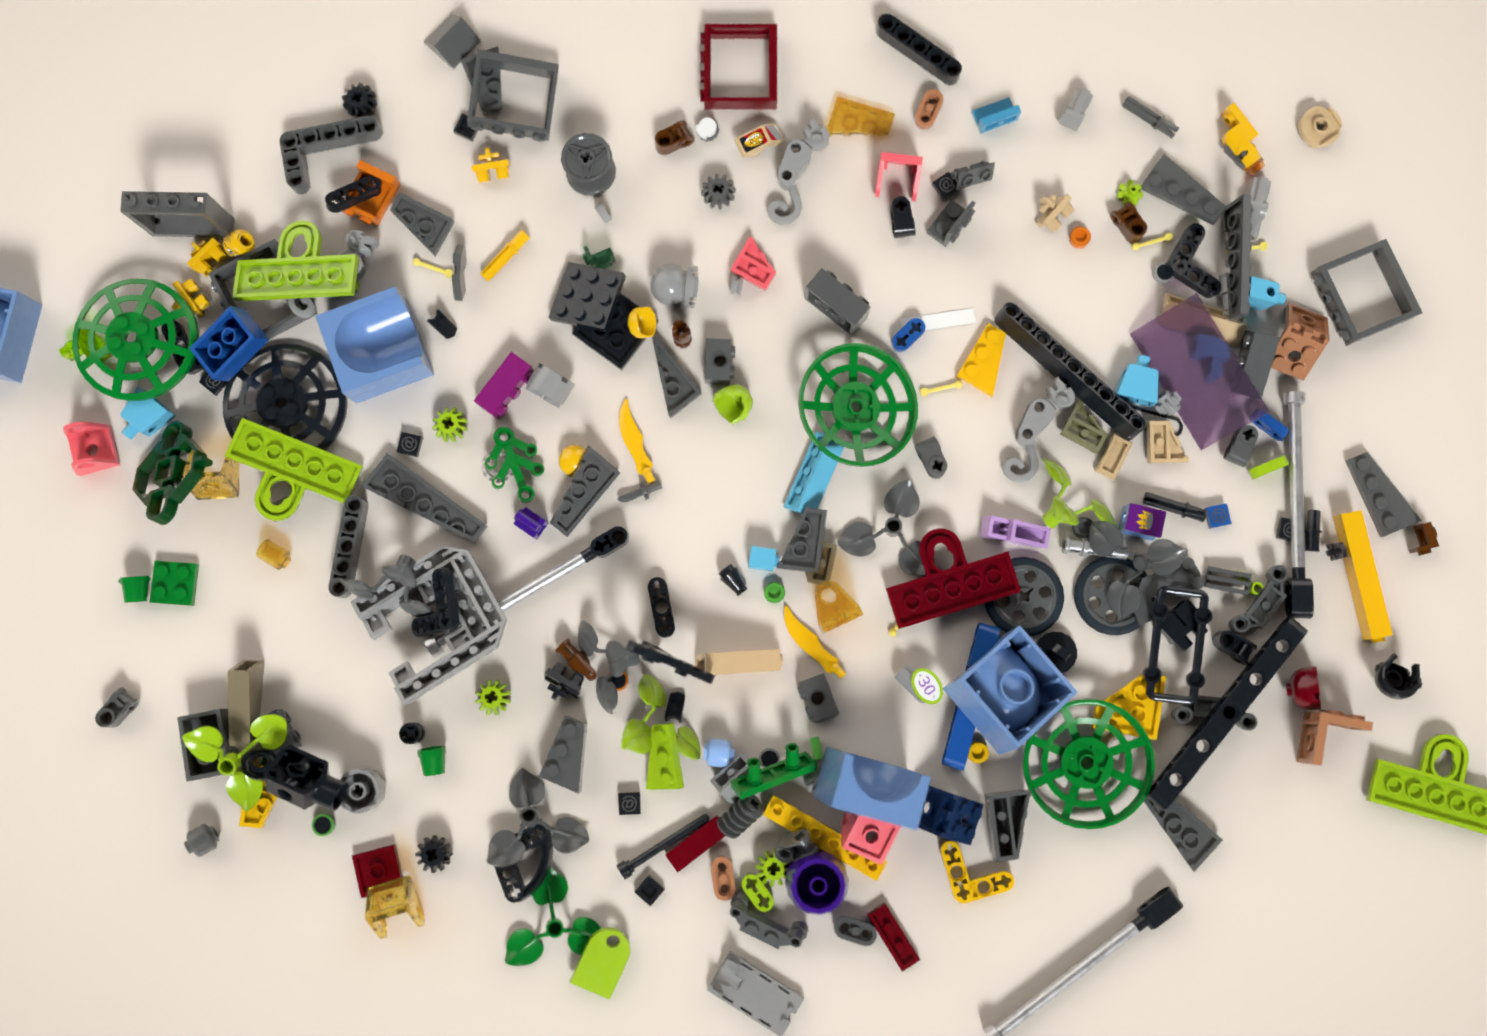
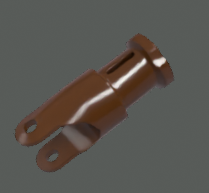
[672,320,692,349]
[555,638,597,681]

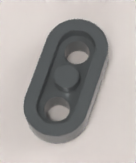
[834,916,877,946]

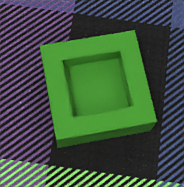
[810,737,823,760]

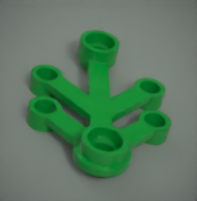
[484,427,544,503]

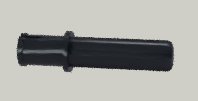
[1143,492,1207,522]

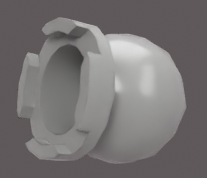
[650,264,699,308]

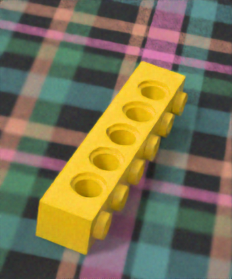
[763,794,887,881]

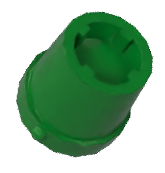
[118,576,151,603]
[417,746,446,776]

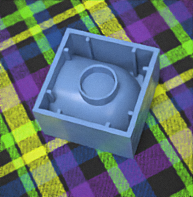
[315,287,434,404]
[0,288,42,383]
[943,625,1078,755]
[813,747,931,830]

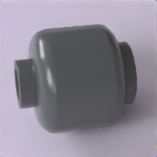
[184,824,220,857]

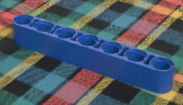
[942,622,1000,771]

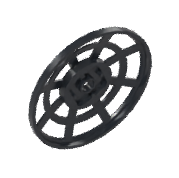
[222,343,348,451]

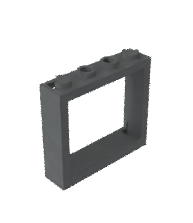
[467,49,559,142]
[120,191,234,238]
[208,239,317,340]
[1311,239,1423,346]

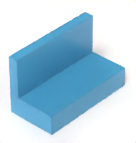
[971,97,1021,134]

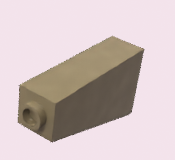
[227,660,264,749]

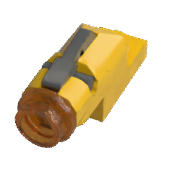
[1221,102,1266,176]

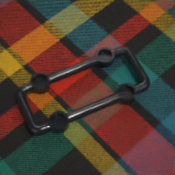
[1142,586,1213,705]

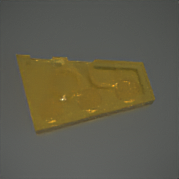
[827,96,895,136]

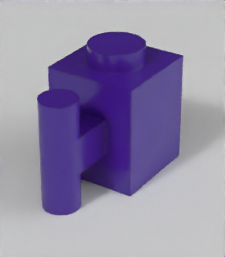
[513,507,549,540]

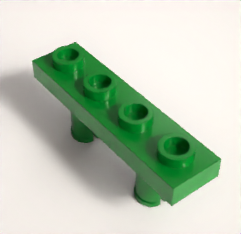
[731,743,817,800]

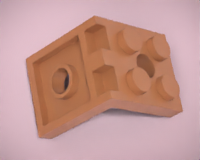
[1271,302,1330,381]
[1296,710,1373,766]

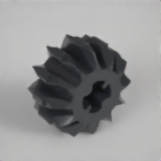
[342,82,378,118]
[415,835,453,873]

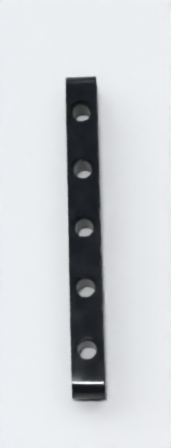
[1145,616,1308,811]

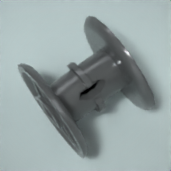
[561,133,616,196]

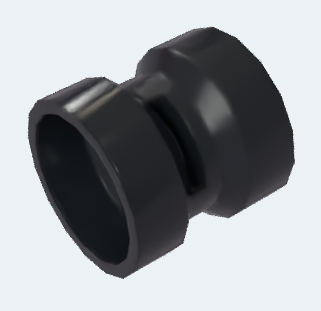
[399,722,425,744]

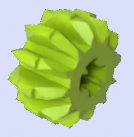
[432,407,468,442]
[475,680,511,715]
[755,849,790,887]

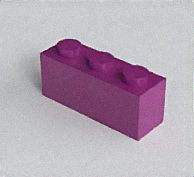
[474,351,534,419]

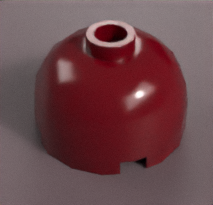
[1286,666,1321,710]

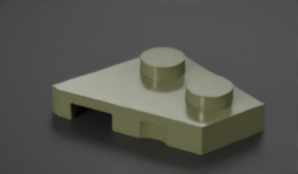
[1060,399,1108,454]

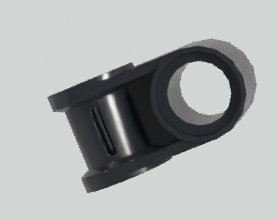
[890,196,916,239]
[1212,631,1258,666]

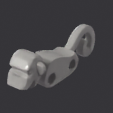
[767,117,830,225]
[287,230,379,319]
[1002,377,1075,482]

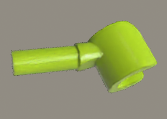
[1237,570,1264,595]

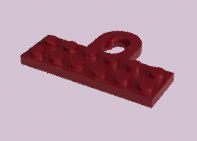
[886,528,1021,629]

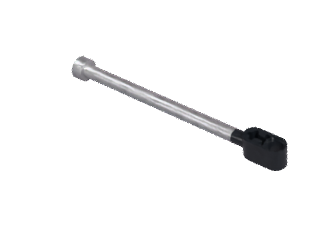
[1283,391,1314,619]
[424,526,629,658]
[983,886,1184,1036]

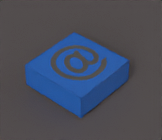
[1204,503,1232,529]

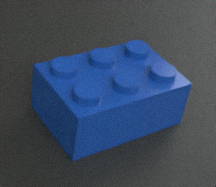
[189,306,269,381]

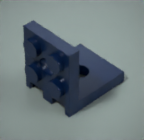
[918,785,984,846]

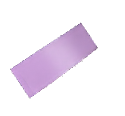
[980,515,1051,549]

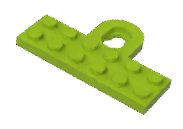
[232,220,359,301]
[224,418,363,521]
[1366,734,1487,835]

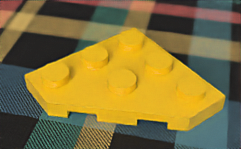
[1091,674,1166,740]

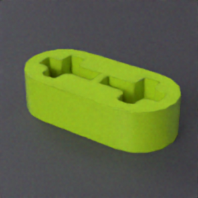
[1248,455,1289,480]
[742,873,774,912]

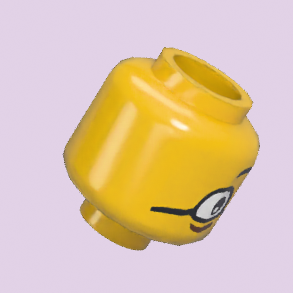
[223,229,255,259]

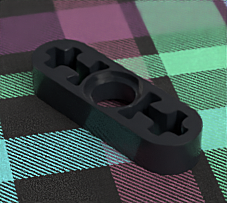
[325,175,382,213]
[648,577,675,638]

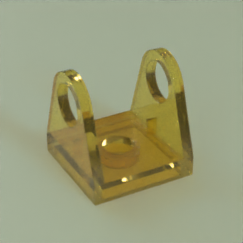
[181,450,239,500]
[815,581,863,634]
[365,875,425,939]

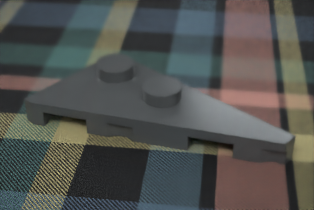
[653,337,702,419]

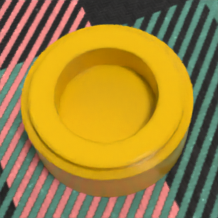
[968,742,989,763]

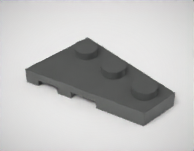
[460,46,502,116]
[390,193,455,257]
[777,508,828,574]

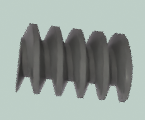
[717,795,764,839]

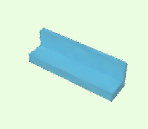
[783,431,844,514]

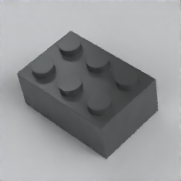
[804,268,871,336]
[177,709,238,782]

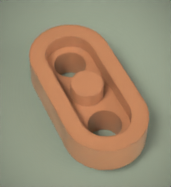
[915,89,944,130]
[711,856,736,901]

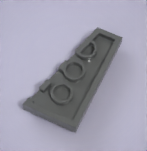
[1345,452,1422,537]
[1144,781,1223,872]

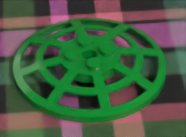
[72,278,199,401]
[798,343,918,467]
[1022,698,1155,829]

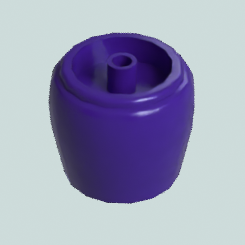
[785,849,849,915]

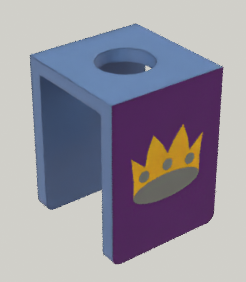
[1118,503,1166,541]

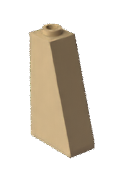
[695,649,783,675]

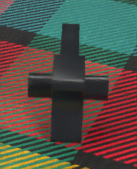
[427,310,457,339]
[1326,542,1347,561]
[664,692,686,723]

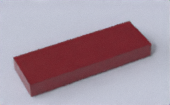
[665,815,725,872]
[867,902,920,972]

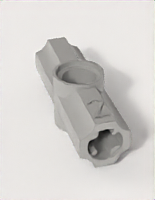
[1248,177,1271,241]

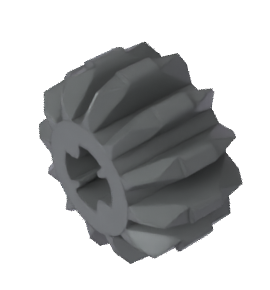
[701,173,736,210]

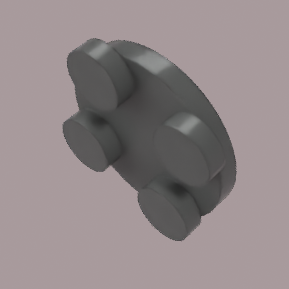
[1165,557,1204,598]

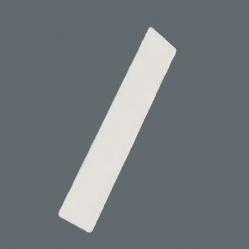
[901,308,976,333]

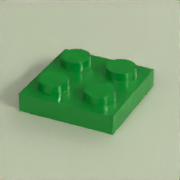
[149,561,199,606]

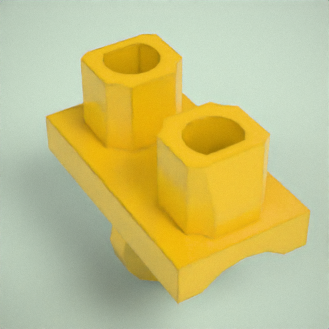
[471,147,511,183]
[186,238,228,277]
[172,278,211,318]

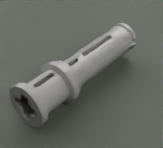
[1061,535,1128,560]

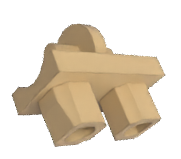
[1036,194,1075,232]

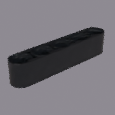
[876,13,962,85]

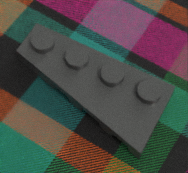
[1141,154,1225,226]
[550,446,620,537]

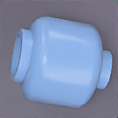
[703,738,735,768]

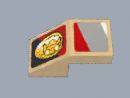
[734,124,785,158]

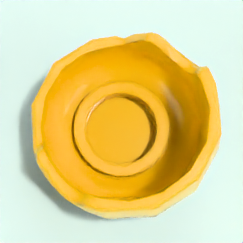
[628,307,657,338]
[559,444,586,476]

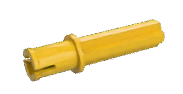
[480,230,530,281]

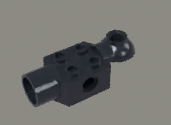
[241,745,348,812]

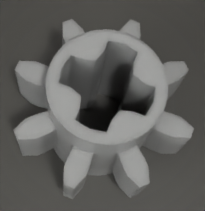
[1154,390,1182,416]

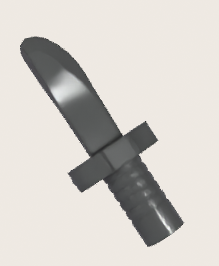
[618,481,662,502]

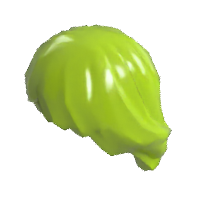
[712,384,753,425]

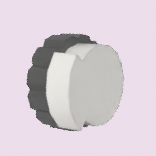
[696,118,719,142]

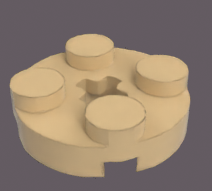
[1297,106,1342,149]

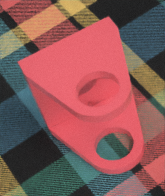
[875,152,923,202]
[63,422,120,476]
[841,811,901,865]

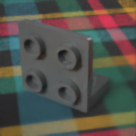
[926,199,976,247]

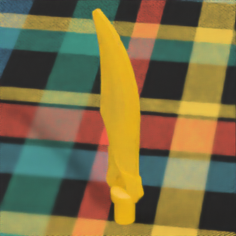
[619,398,655,484]
[784,606,846,679]

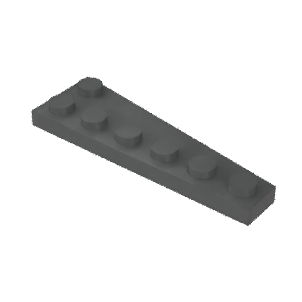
[1222,194,1253,321]
[362,453,488,543]

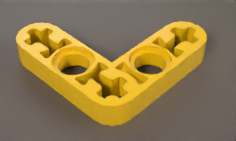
[940,840,1015,904]

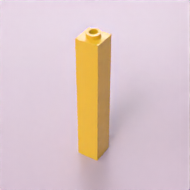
[1333,510,1393,643]

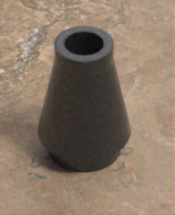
[718,564,747,596]

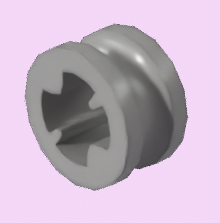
[730,276,743,296]

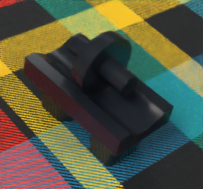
[544,662,584,700]

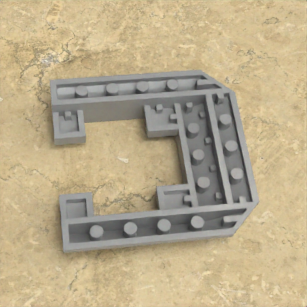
[350,545,507,707]

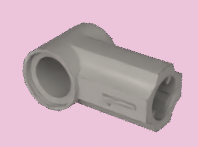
[1059,88,1093,132]
[894,664,925,703]

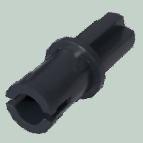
[1304,510,1322,552]

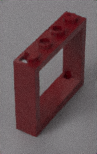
[700,24,777,110]

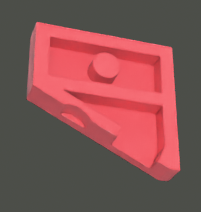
[730,237,776,291]

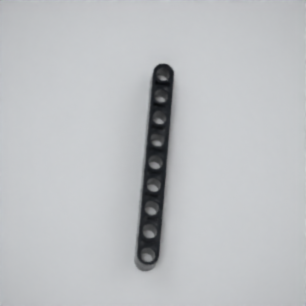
[994,302,1146,440]

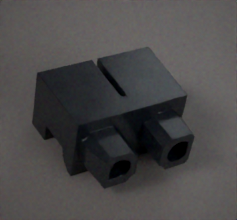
[1152,599,1208,651]

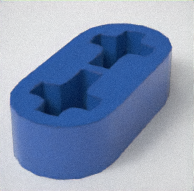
[891,318,926,352]
[1249,409,1289,441]

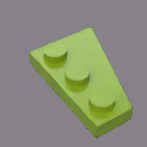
[646,723,684,790]

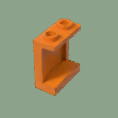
[337,160,401,226]

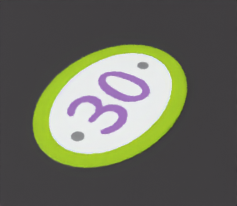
[911,668,943,704]

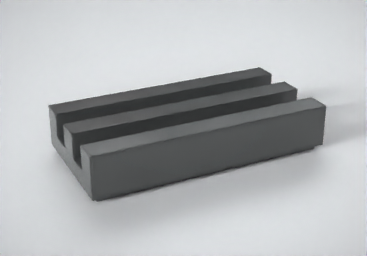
[1204,566,1252,595]

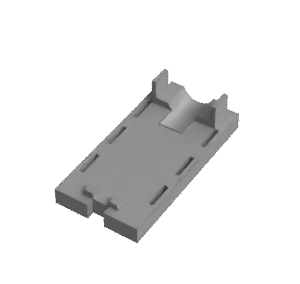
[707,951,804,1036]

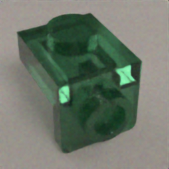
[582,245,615,269]

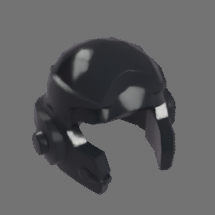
[1374,653,1422,700]

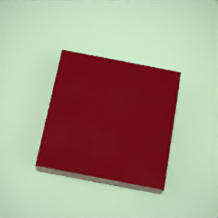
[352,844,405,898]

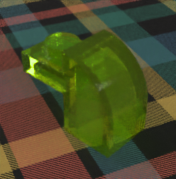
[58,329,113,364]

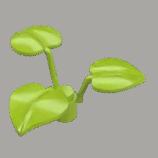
[1041,458,1117,529]
[621,674,701,760]
[182,714,287,812]

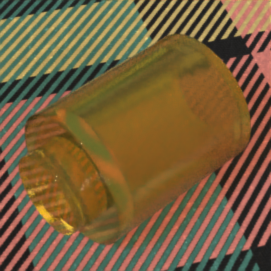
[256,539,291,570]

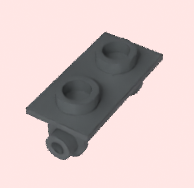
[951,161,995,190]

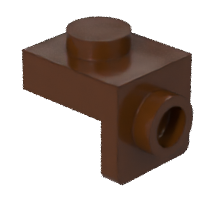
[1409,522,1439,556]

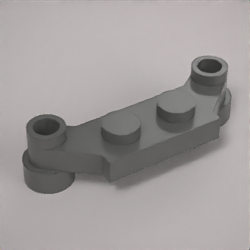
[1228,565,1288,633]
[1171,695,1257,731]
[729,892,808,949]

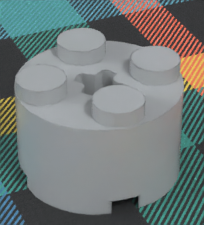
[526,363,575,408]
[340,768,386,813]

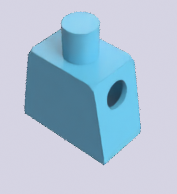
[1249,276,1286,310]
[1115,355,1159,407]
[120,387,175,440]

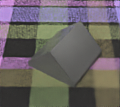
[424,14,481,69]

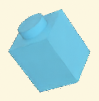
[748,546,780,572]

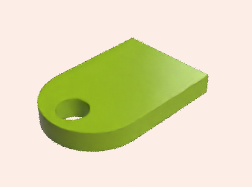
[570,927,630,1000]

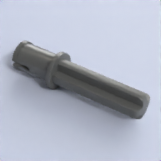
[1122,96,1180,139]

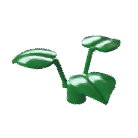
[505,867,601,966]

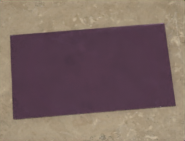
[1130,293,1270,450]

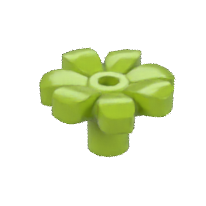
[1117,180,1144,206]

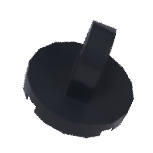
[1036,632,1077,673]

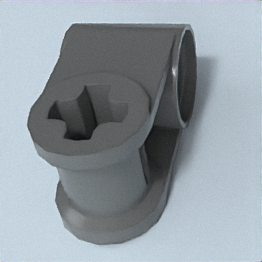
[1223,425,1258,468]
[914,436,948,479]
[95,687,139,728]
[774,829,819,863]

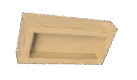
[1095,434,1133,480]

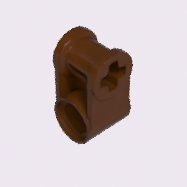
[655,120,695,155]
[1110,201,1147,243]

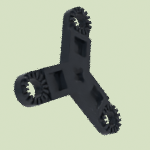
[626,640,715,684]

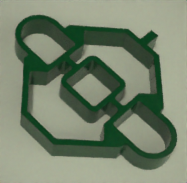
[132,421,213,525]

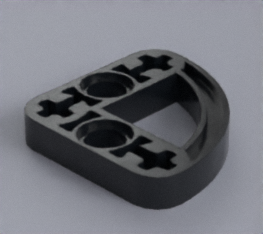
[494,824,553,903]

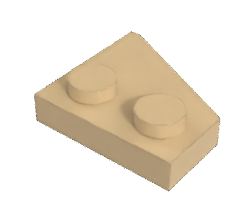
[1146,421,1189,463]

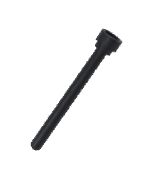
[616,814,709,880]

